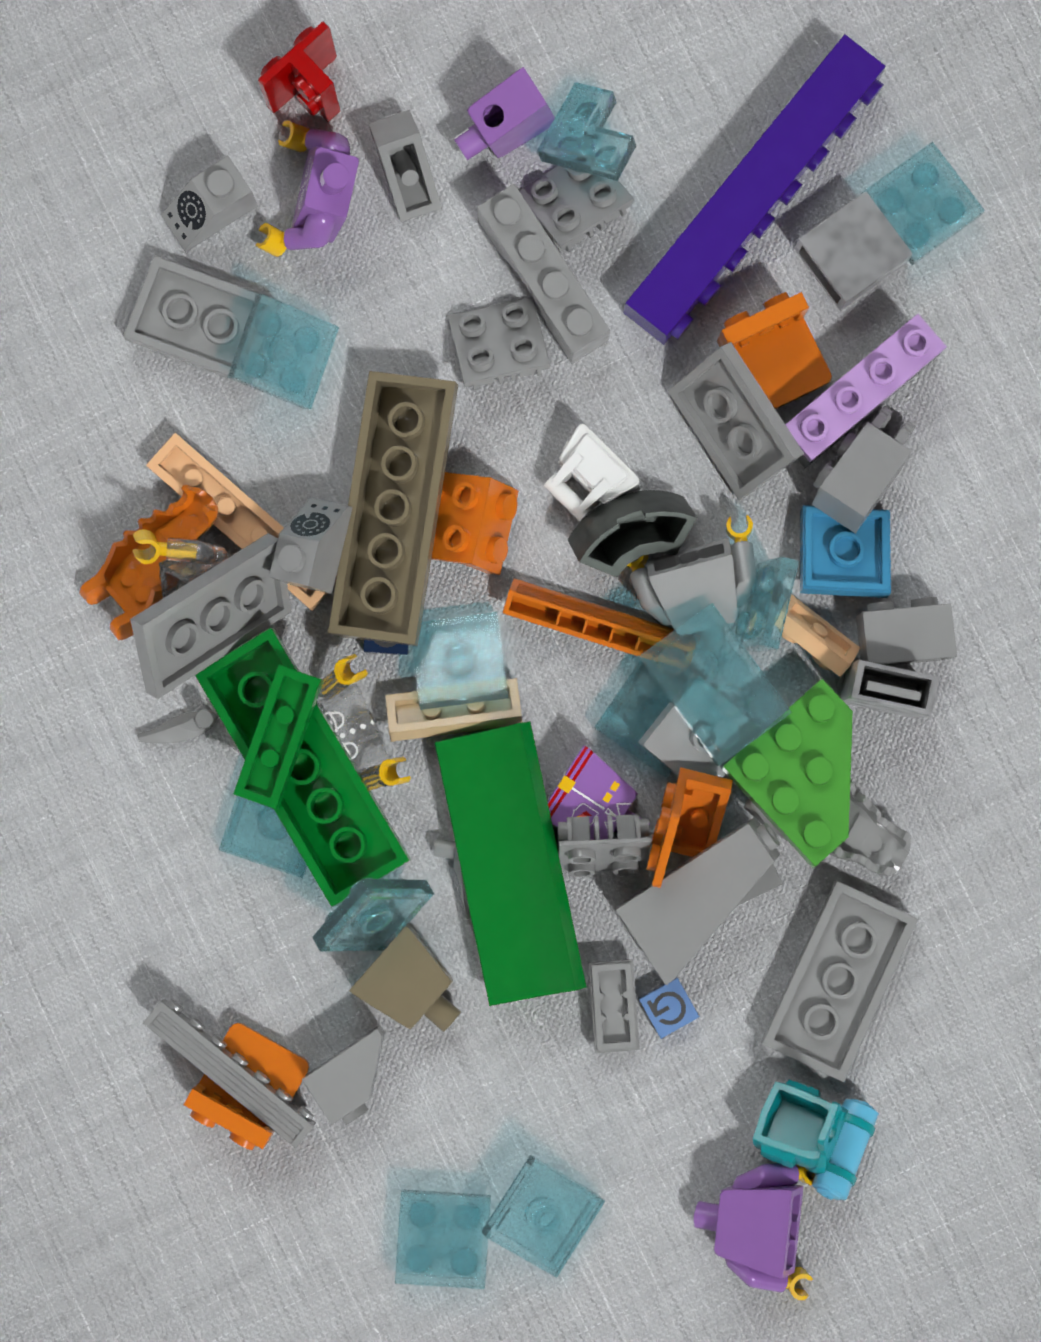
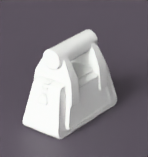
[544,424,640,522]

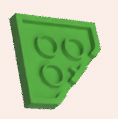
[722,679,853,869]

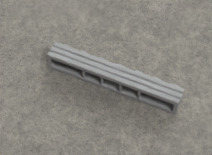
[143,999,316,1149]

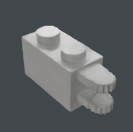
[811,406,916,534]

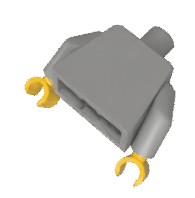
[627,515,756,650]

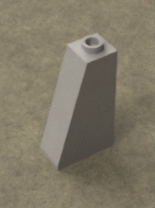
[616,817,780,985]

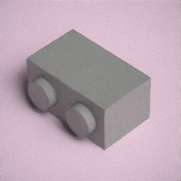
[856,597,957,666]

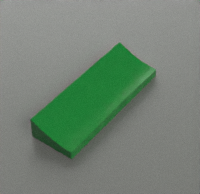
[195,628,411,907]
[435,721,587,1006]

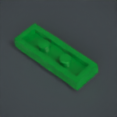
[233,664,324,809]

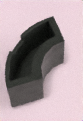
[568,490,697,577]

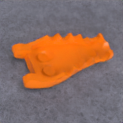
[79,485,218,640]

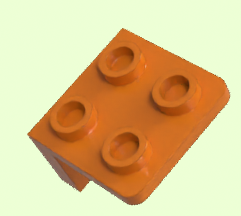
[717,292,832,409]
[431,472,519,575]
[646,767,733,888]
[183,1023,309,1150]

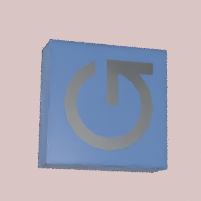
[638,977,700,1039]

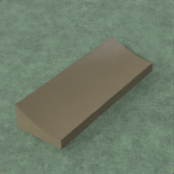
[328,371,458,647]

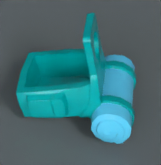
[753,1080,879,1200]

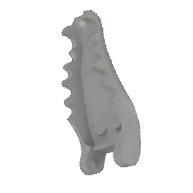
[743,780,911,877]

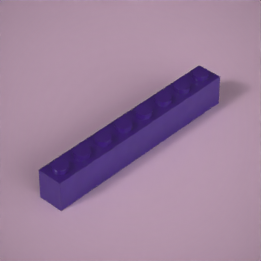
[623,34,886,345]

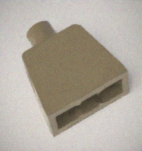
[349,924,461,1032]

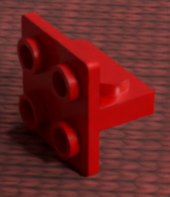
[258,21,341,122]

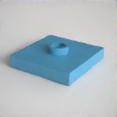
[800,505,891,598]

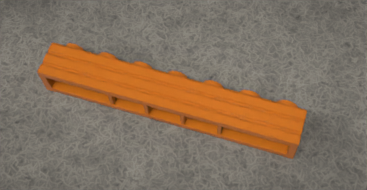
[502,578,697,672]

